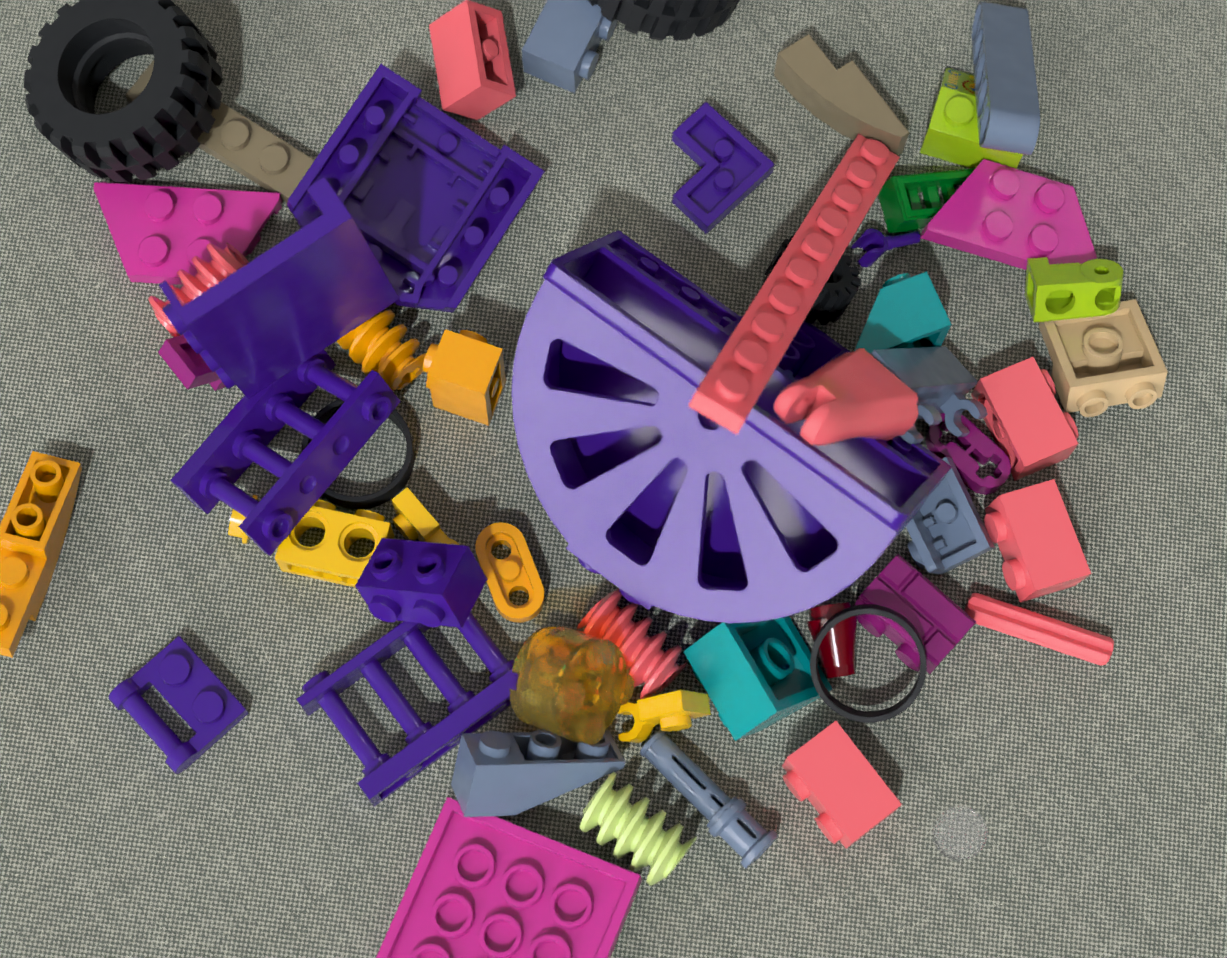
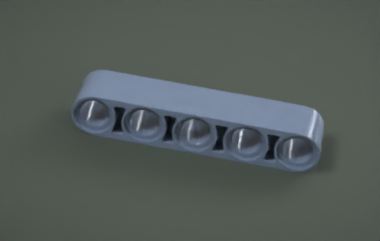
[971,1,1040,155]

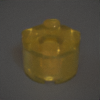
[510,625,634,745]

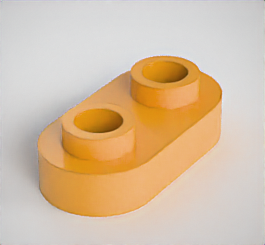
[475,522,545,623]

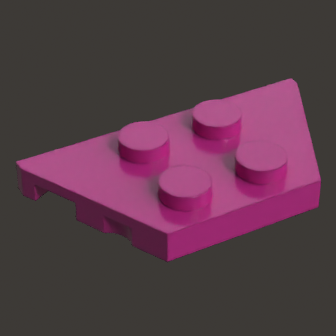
[920,159,1098,270]
[93,182,282,285]

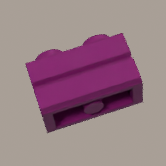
[854,554,976,674]

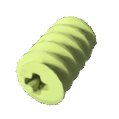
[579,772,697,886]

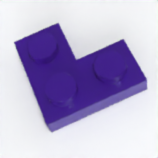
[672,102,775,234]

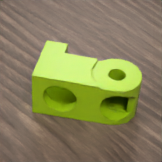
[1024,257,1124,323]

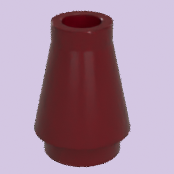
[806,602,857,679]

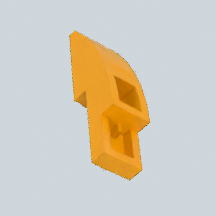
[0,451,82,658]

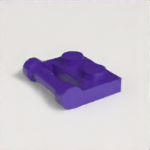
[108,636,249,774]

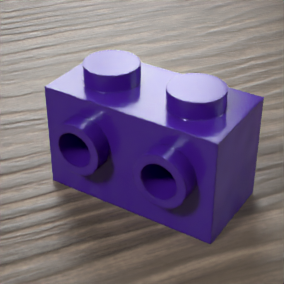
[355,538,487,628]

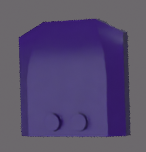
[287,64,545,313]

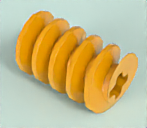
[337,310,426,391]

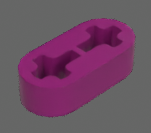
[925,413,1011,495]

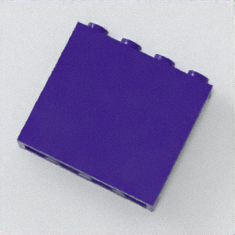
[159,177,400,399]

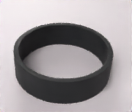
[302,399,415,510]
[810,604,926,723]

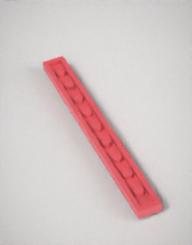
[688,133,900,434]

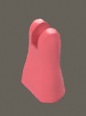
[774,348,919,445]

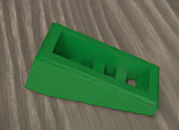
[878,168,976,233]

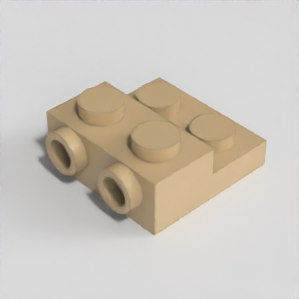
[1039,299,1168,417]

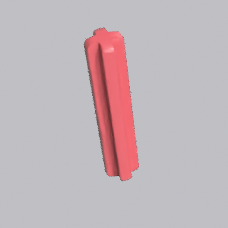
[964,593,1114,666]

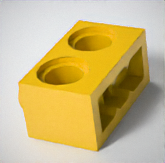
[275,499,394,588]

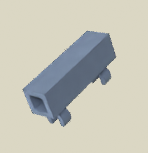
[870,346,988,444]

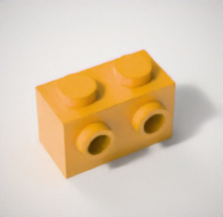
[422,329,506,426]

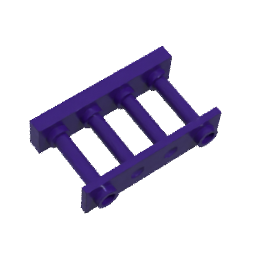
[170,349,401,556]
[296,612,541,807]

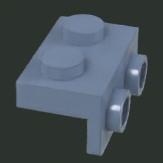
[906,457,995,575]

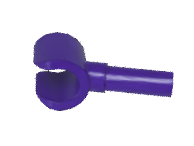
[851,228,921,267]

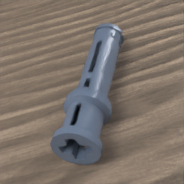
[639,730,779,869]

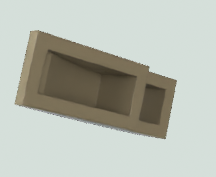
[774,34,910,156]

